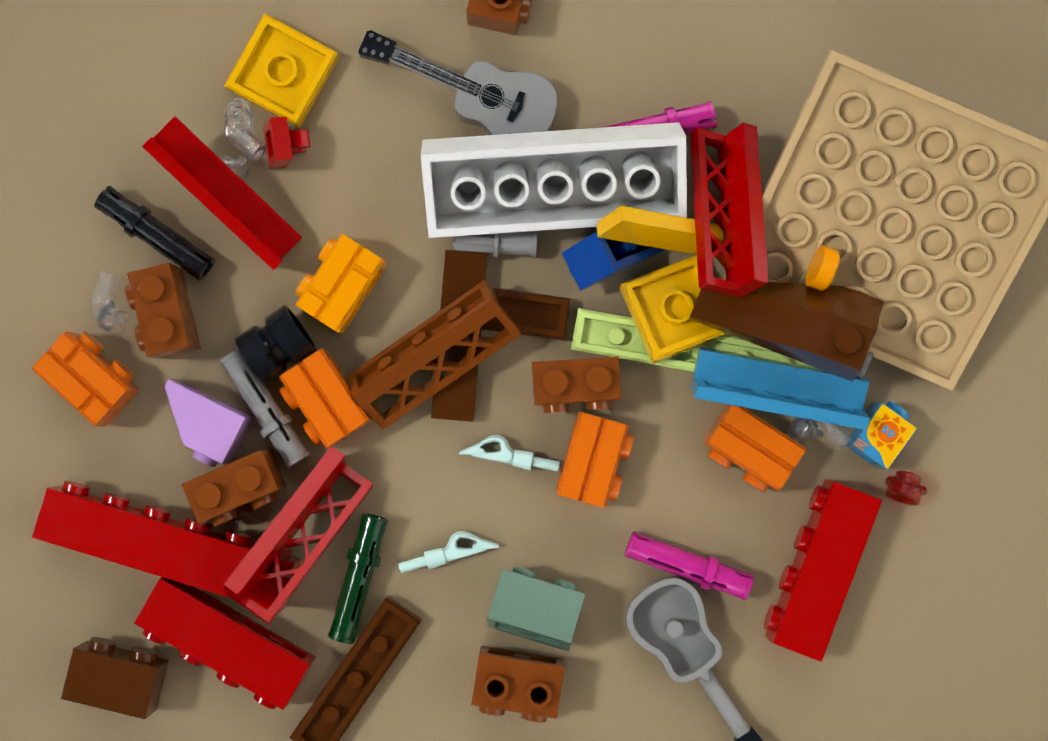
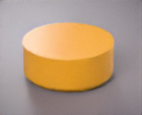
[805,245,840,291]

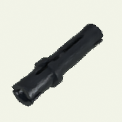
[94,186,215,281]

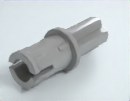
[453,231,537,258]

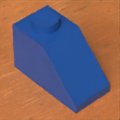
[562,232,664,291]

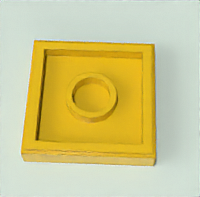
[224,13,340,129]
[619,255,728,364]

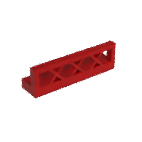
[142,116,303,271]
[690,122,769,298]
[223,446,373,625]

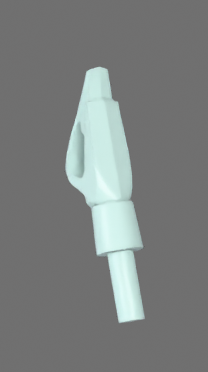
[458,435,560,472]
[398,531,499,573]

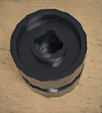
[235,305,317,384]

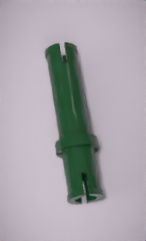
[328,513,389,644]

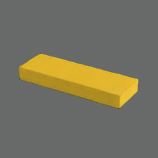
[596,205,723,255]

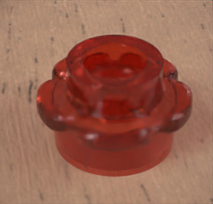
[885,471,927,506]

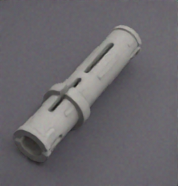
[220,349,311,469]

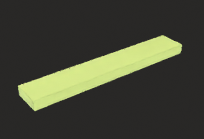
[571,308,818,372]

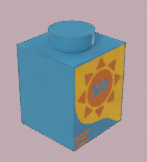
[842,401,918,470]

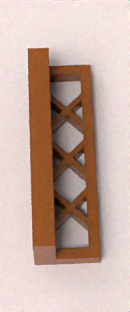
[347,279,521,430]

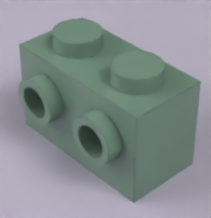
[487,567,585,652]

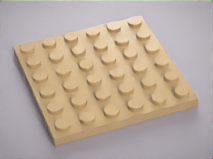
[722,49,1048,391]

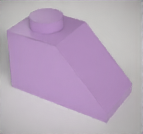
[165,379,254,467]

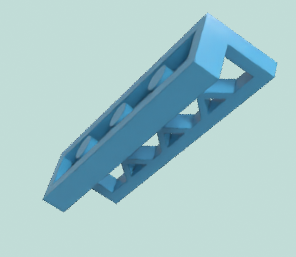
[691,347,870,430]

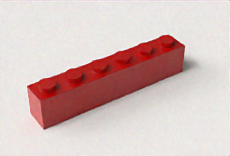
[31,481,302,613]

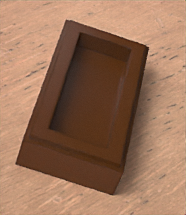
[482,288,571,341]

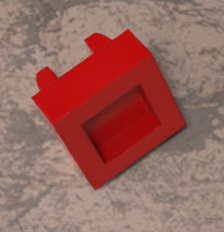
[263,117,311,169]

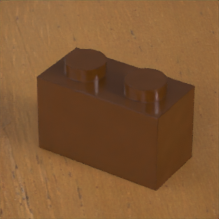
[61,637,169,719]

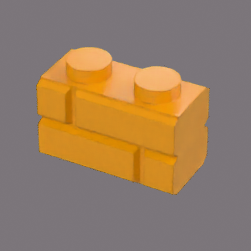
[295,233,388,335]

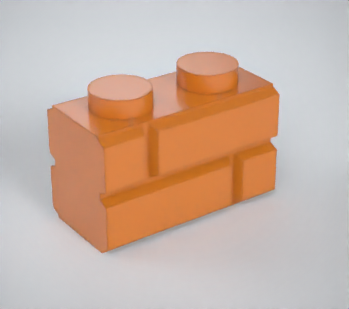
[32,331,139,427]
[279,348,373,448]
[702,404,807,493]
[555,411,634,508]

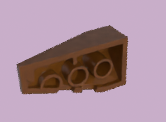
[689,282,884,382]

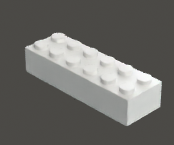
[420,122,687,238]

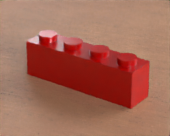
[764,479,883,662]
[134,577,316,710]

